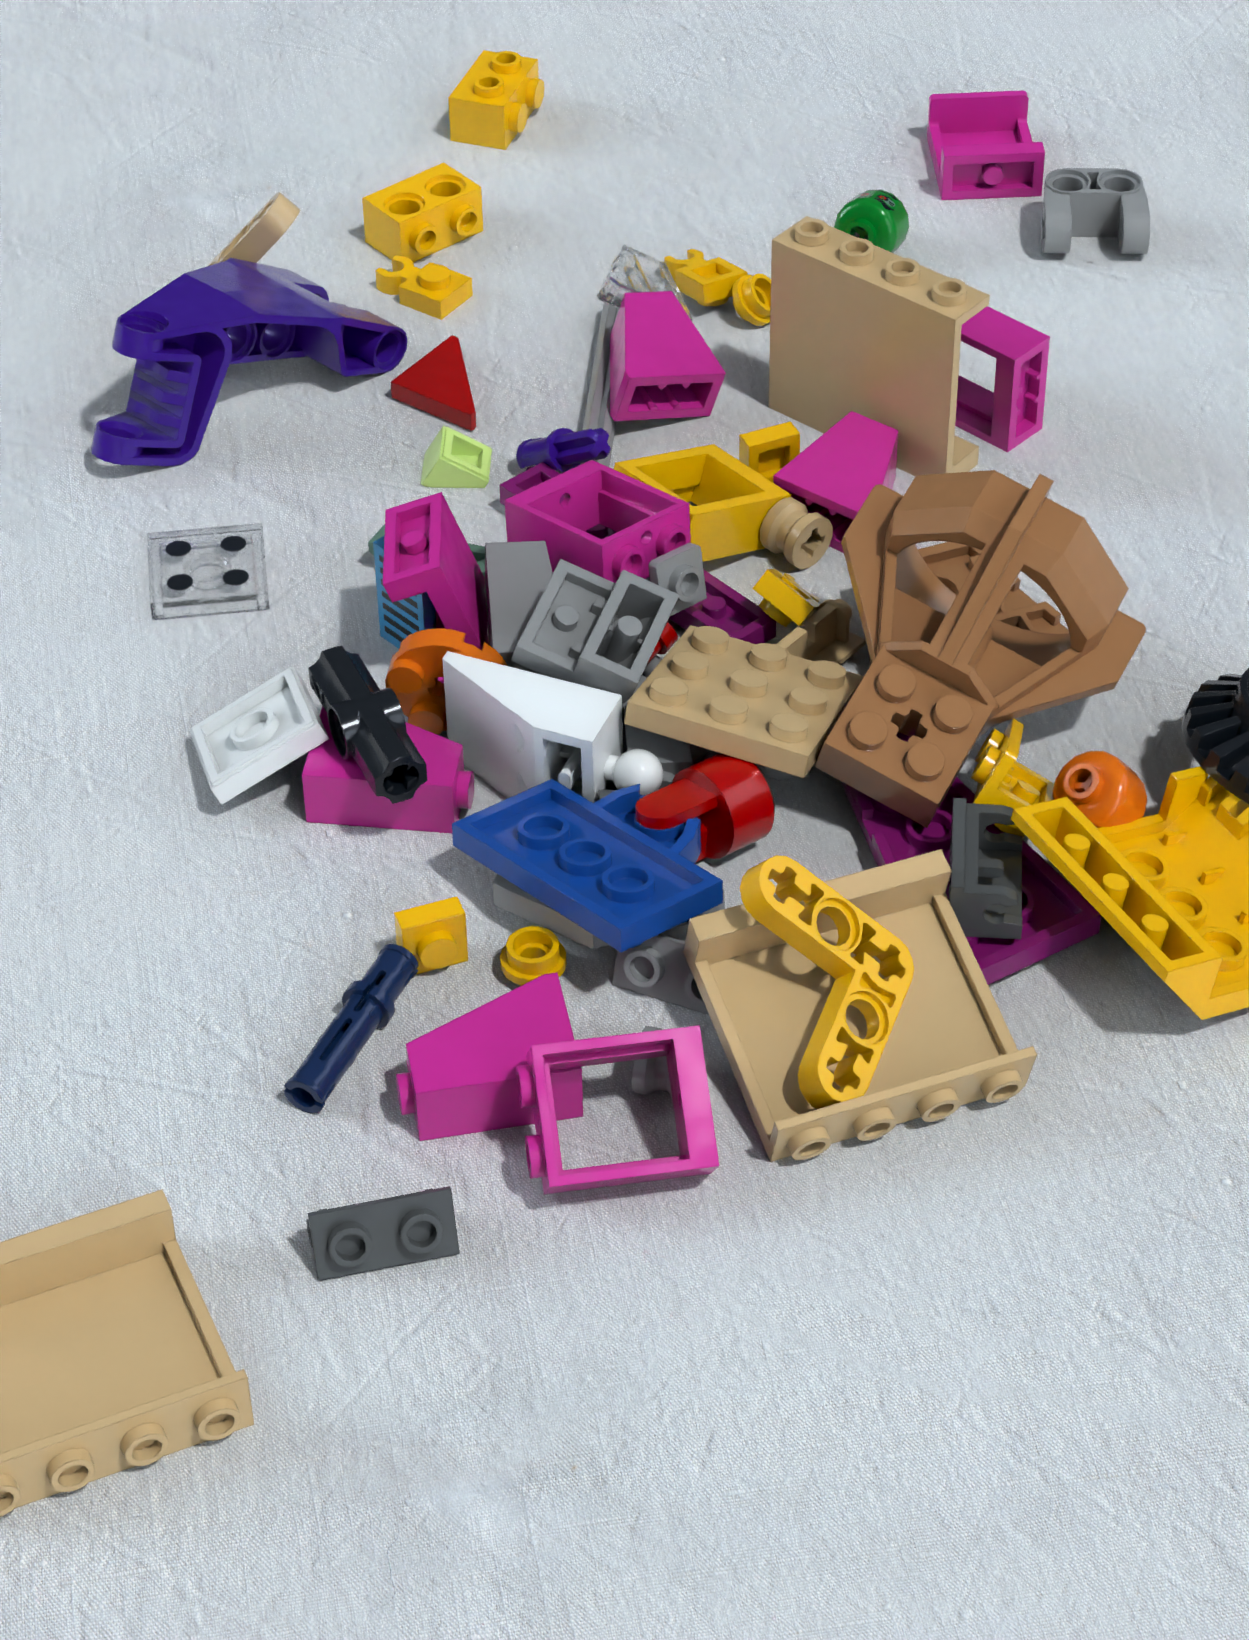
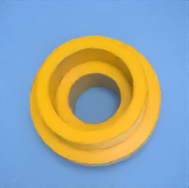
[732,274,771,326]
[500,926,567,986]

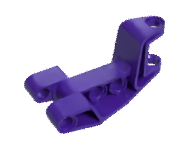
[91,258,408,466]

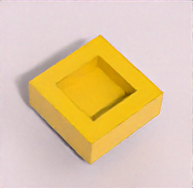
[739,421,800,482]
[394,896,468,974]

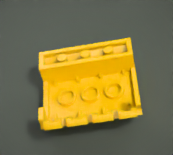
[1011,766,1249,1020]

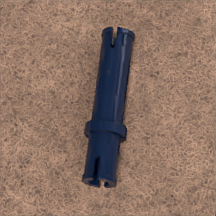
[284,944,419,1114]

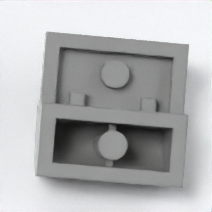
[511,559,679,704]

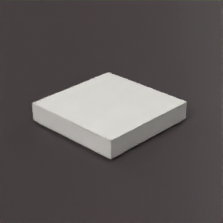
[189,666,329,804]

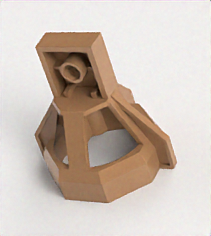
[815,470,1146,828]

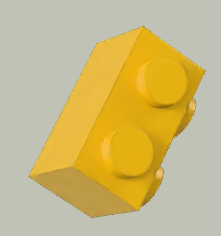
[448,50,545,150]

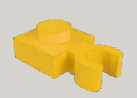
[664,249,748,306]
[375,255,473,320]
[752,569,820,627]

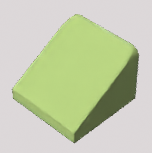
[420,425,492,488]

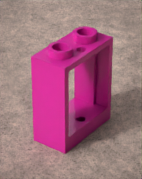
[955,306,1050,453]
[504,460,691,583]
[516,1025,719,1195]

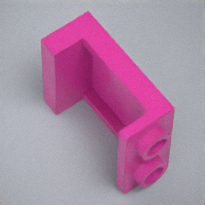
[927,90,1045,200]
[383,492,489,684]

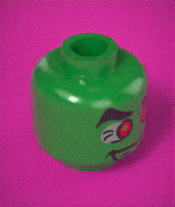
[834,189,909,253]

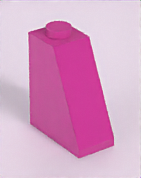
[610,291,726,421]
[773,411,898,553]
[302,706,474,833]
[396,972,583,1141]

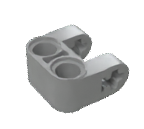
[1041,168,1150,254]

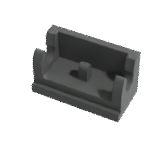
[949,798,1023,939]

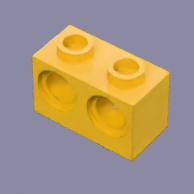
[362,162,483,262]

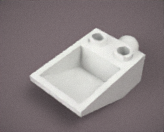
[442,651,663,803]

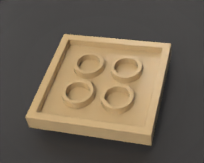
[624,625,864,778]

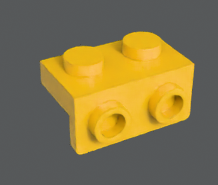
[971,718,1054,839]

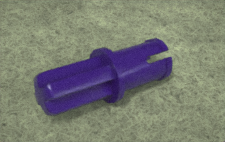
[516,428,611,473]

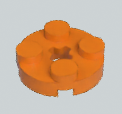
[385,628,508,735]

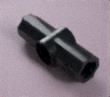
[308,646,427,804]

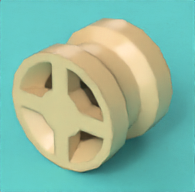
[760,497,833,569]

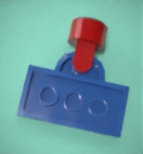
[452,753,775,953]

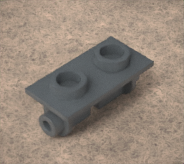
[306,1186,460,1281]

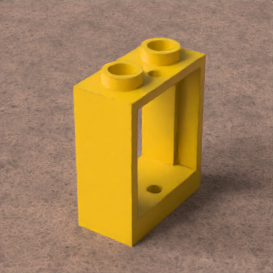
[614,444,791,562]

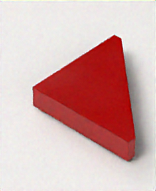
[391,335,476,431]

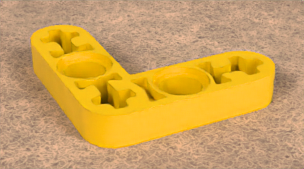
[740,855,914,1109]

